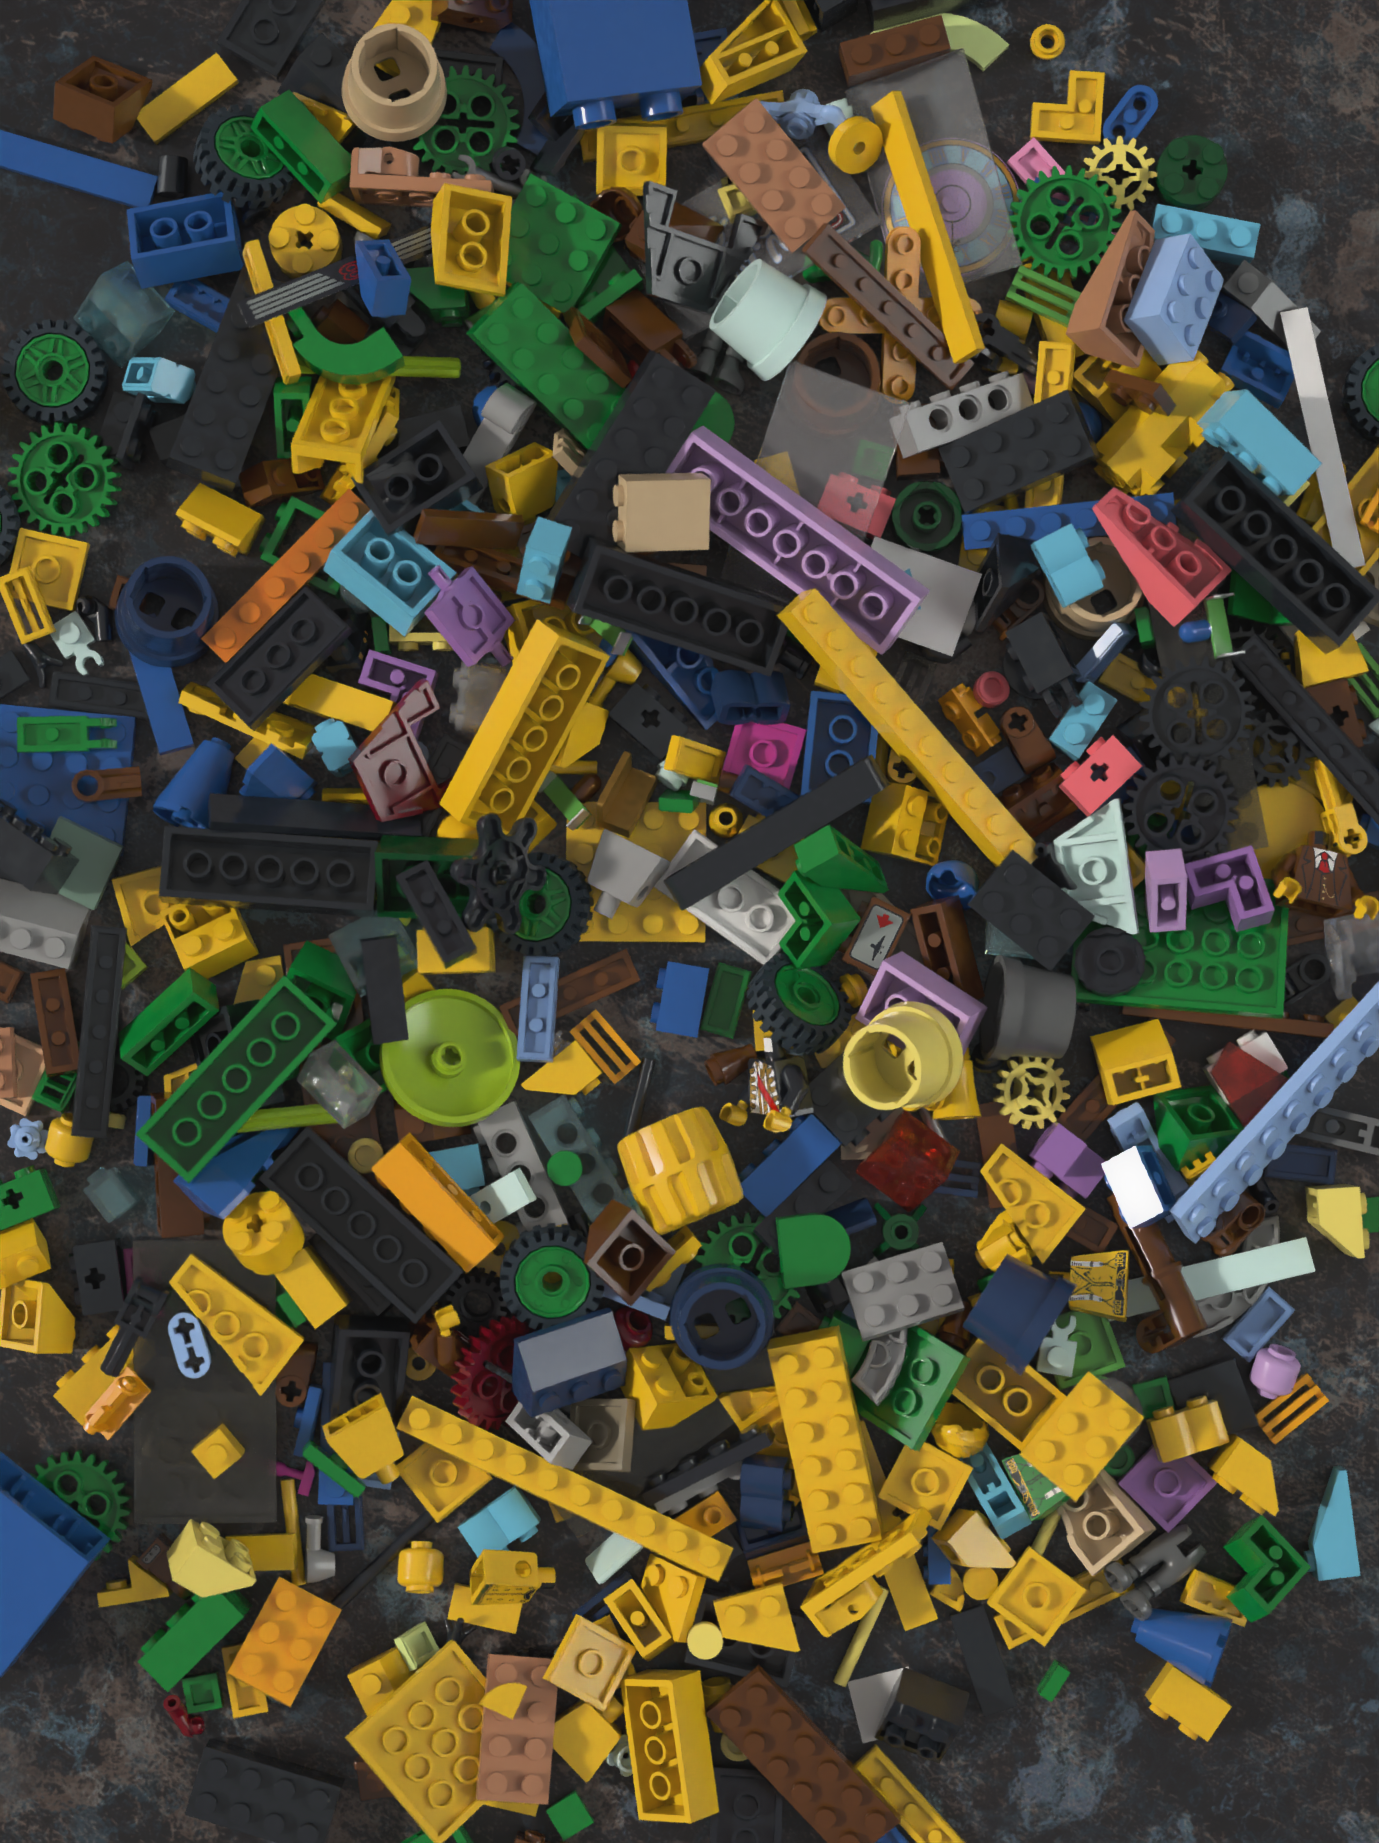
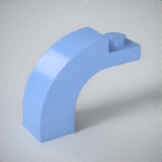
[1107,1102,1190,1223]

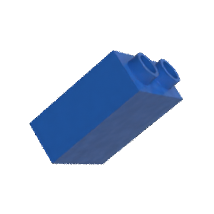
[529,0,702,130]
[0,1451,111,1678]

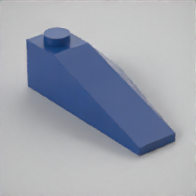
[239,743,318,800]

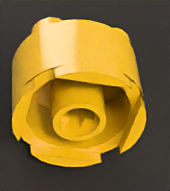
[268,204,343,280]
[223,1191,305,1275]

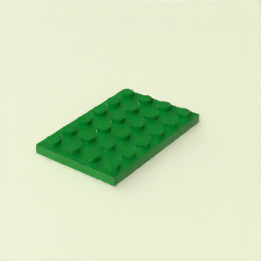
[1071,878,1289,1019]

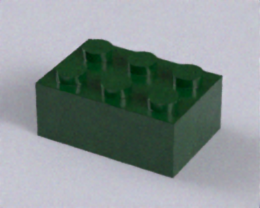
[374,835,479,919]

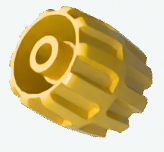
[617,1107,743,1235]

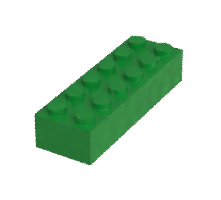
[466,282,626,452]
[135,976,337,1184]

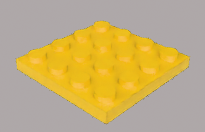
[566,802,706,943]
[345,1640,487,1843]

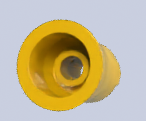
[933,1048,982,1120]

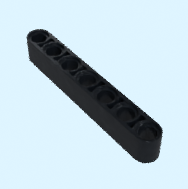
[663,754,890,911]

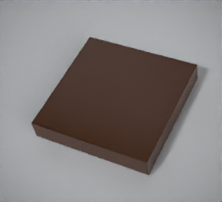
[563,307,632,388]

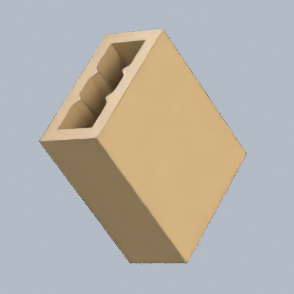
[613,473,711,552]

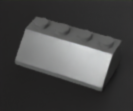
[0,878,92,970]

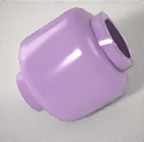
[1249,1344,1301,1399]

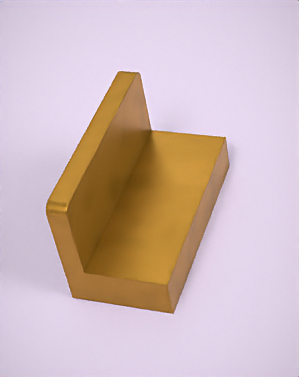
[596,751,658,838]

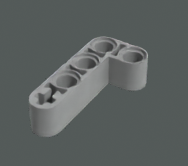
[463,383,537,507]

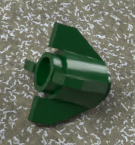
[871,1202,927,1257]

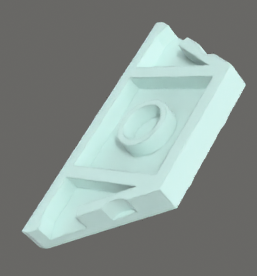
[1053,798,1139,934]

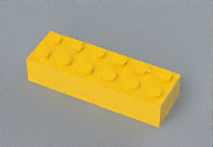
[439,619,610,835]
[767,1326,883,1553]

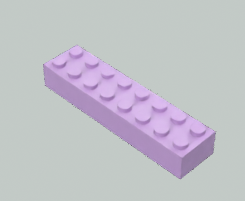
[666,426,930,655]

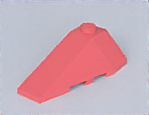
[1092,487,1232,627]

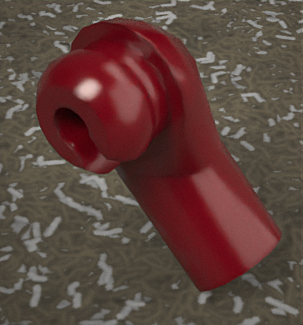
[163,1695,205,1738]

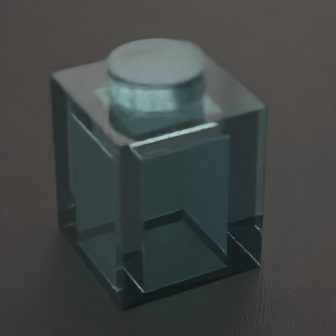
[83,1167,142,1223]

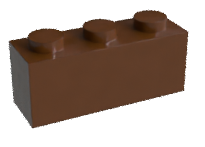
[839,15,951,87]
[910,895,985,1000]

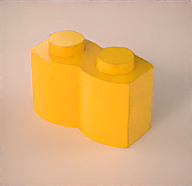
[1146,1395,1230,1463]

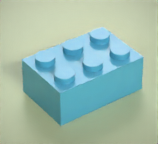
[1197,390,1322,496]
[323,510,456,637]

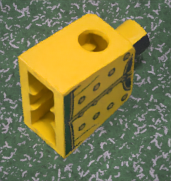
[469,1549,556,1605]

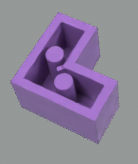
[358,649,439,741]
[1184,845,1274,932]
[1027,1122,1106,1199]

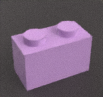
[1145,849,1187,933]

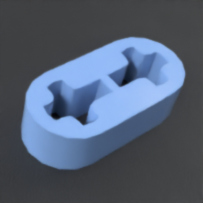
[168,1311,212,1378]

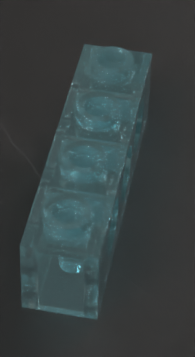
[528,1094,638,1223]

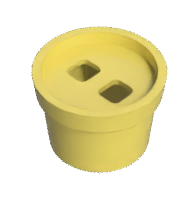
[843,1001,963,1110]

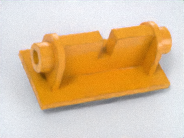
[938,683,1002,757]
[83,1366,151,1440]
[673,1491,737,1537]
[747,1541,824,1589]

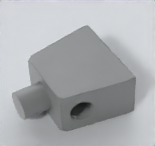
[587,828,671,919]

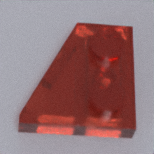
[1210,1042,1289,1128]

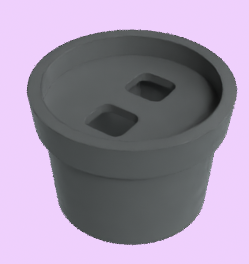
[979,955,1076,1060]

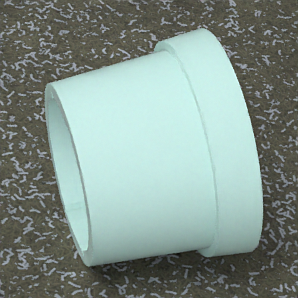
[709,259,827,381]

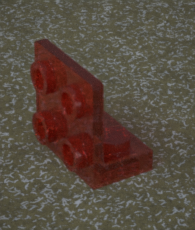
[856,1110,960,1212]

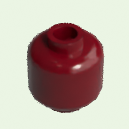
[613,1305,653,1354]

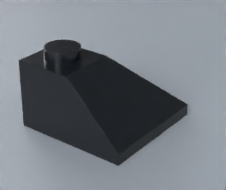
[974,533,1042,632]

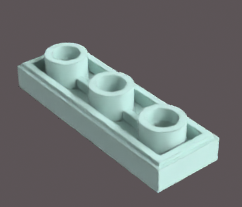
[470,1168,537,1223]

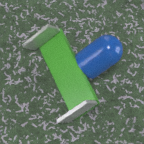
[1179,593,1245,659]
[578,615,633,668]

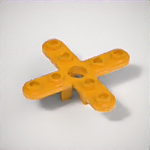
[818,226,983,404]

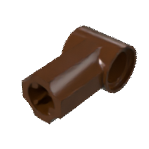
[72,766,142,803]

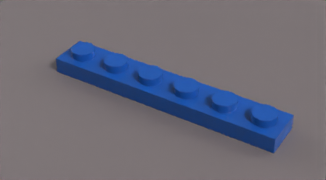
[961,493,1176,550]

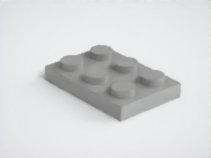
[841,1242,964,1342]

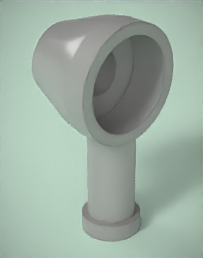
[305,1515,335,1583]

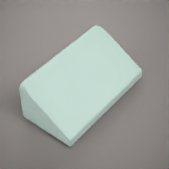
[585,1533,644,1584]

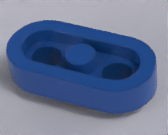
[1101,85,1158,145]

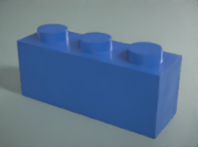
[738,1113,841,1217]

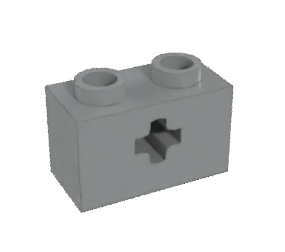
[506,1402,592,1470]

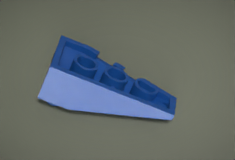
[625,629,719,730]
[173,1127,301,1220]

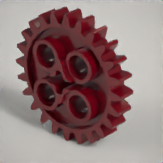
[450,1316,537,1430]

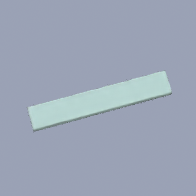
[1108,1237,1315,1322]

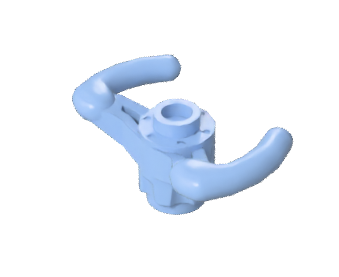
[759,89,846,140]

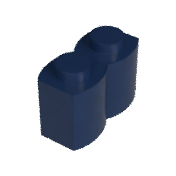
[711,670,791,725]
[740,1454,795,1532]

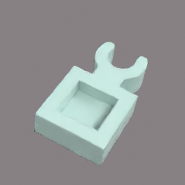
[50,611,104,676]
[1036,1315,1077,1377]

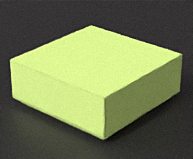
[394,1622,440,1671]

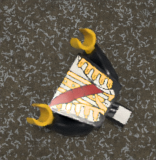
[719,1035,814,1133]

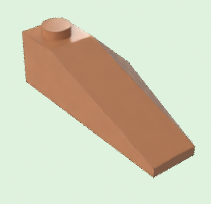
[1066,210,1155,368]

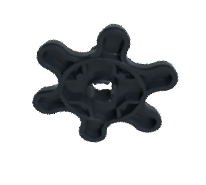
[450,813,547,935]

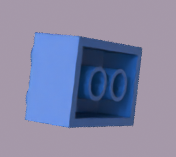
[127,192,244,289]
[800,691,878,805]

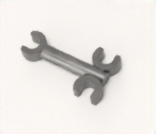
[451,155,547,206]

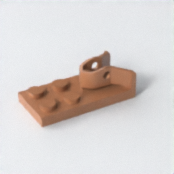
[350,146,494,208]

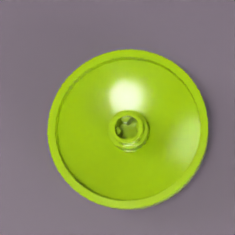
[379,989,520,1127]

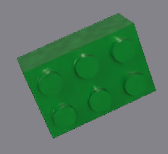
[138,1590,252,1692]

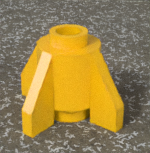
[975,1210,1036,1272]

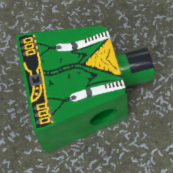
[1001,1454,1071,1522]

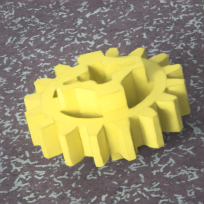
[1084,136,1157,211]
[993,1057,1070,1129]

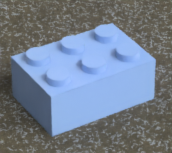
[1124,233,1224,366]

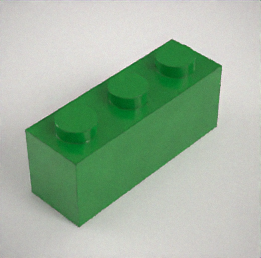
[250,90,352,204]
[118,968,219,1076]

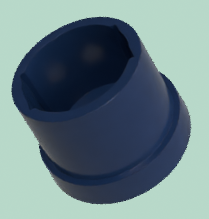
[115,556,220,668]
[962,1254,1077,1376]
[669,1264,775,1370]

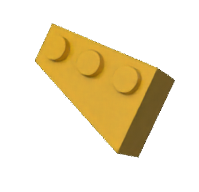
[699,0,808,105]

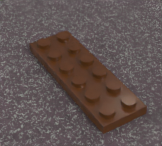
[706,1665,901,1843]

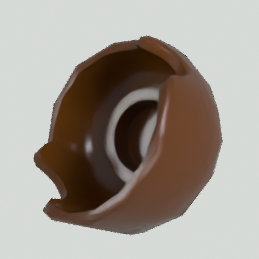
[589,187,643,243]

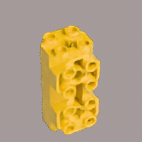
[1094,350,1235,497]

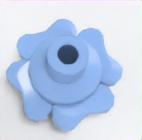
[7,1118,48,1160]

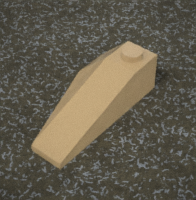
[1056,1469,1156,1576]

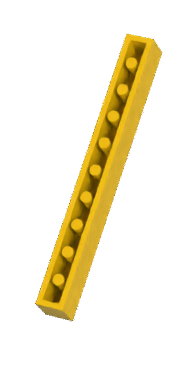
[777,588,1038,867]
[397,1396,733,1583]

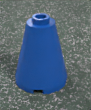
[153,737,235,830]
[1131,1608,1233,1688]

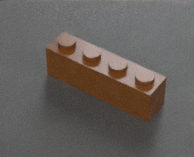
[151,1091,210,1238]

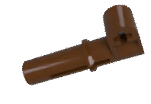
[1106,1194,1208,1354]

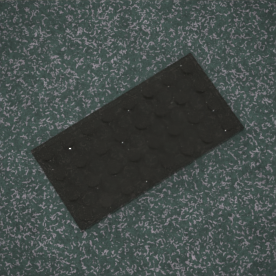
[133,1239,278,1524]

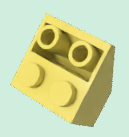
[1305,1184,1369,1258]
[167,1519,256,1598]

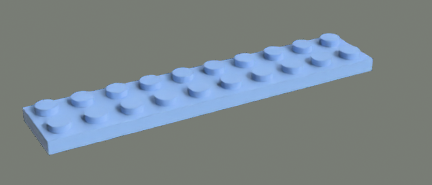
[1169,981,1379,1244]

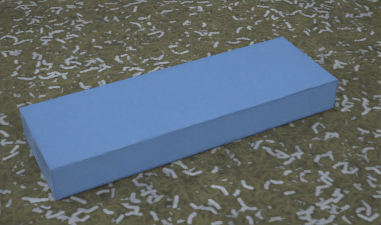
[516,956,560,1063]

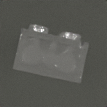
[1324,911,1379,1001]

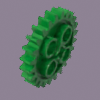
[413,65,520,175]
[1007,165,1122,282]
[8,422,122,536]
[692,1213,800,1324]
[29,1450,132,1561]

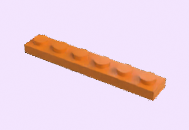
[201,489,371,663]

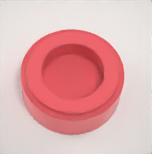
[973,671,1010,708]

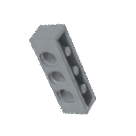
[890,371,1034,459]
[473,1100,572,1234]

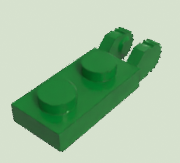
[17,716,117,753]

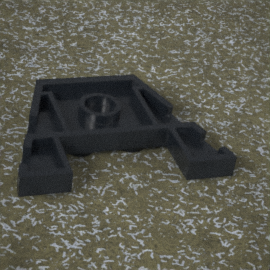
[643,181,768,315]

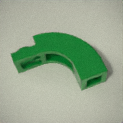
[285,307,405,384]

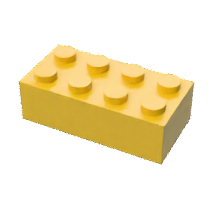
[620,1669,719,1823]

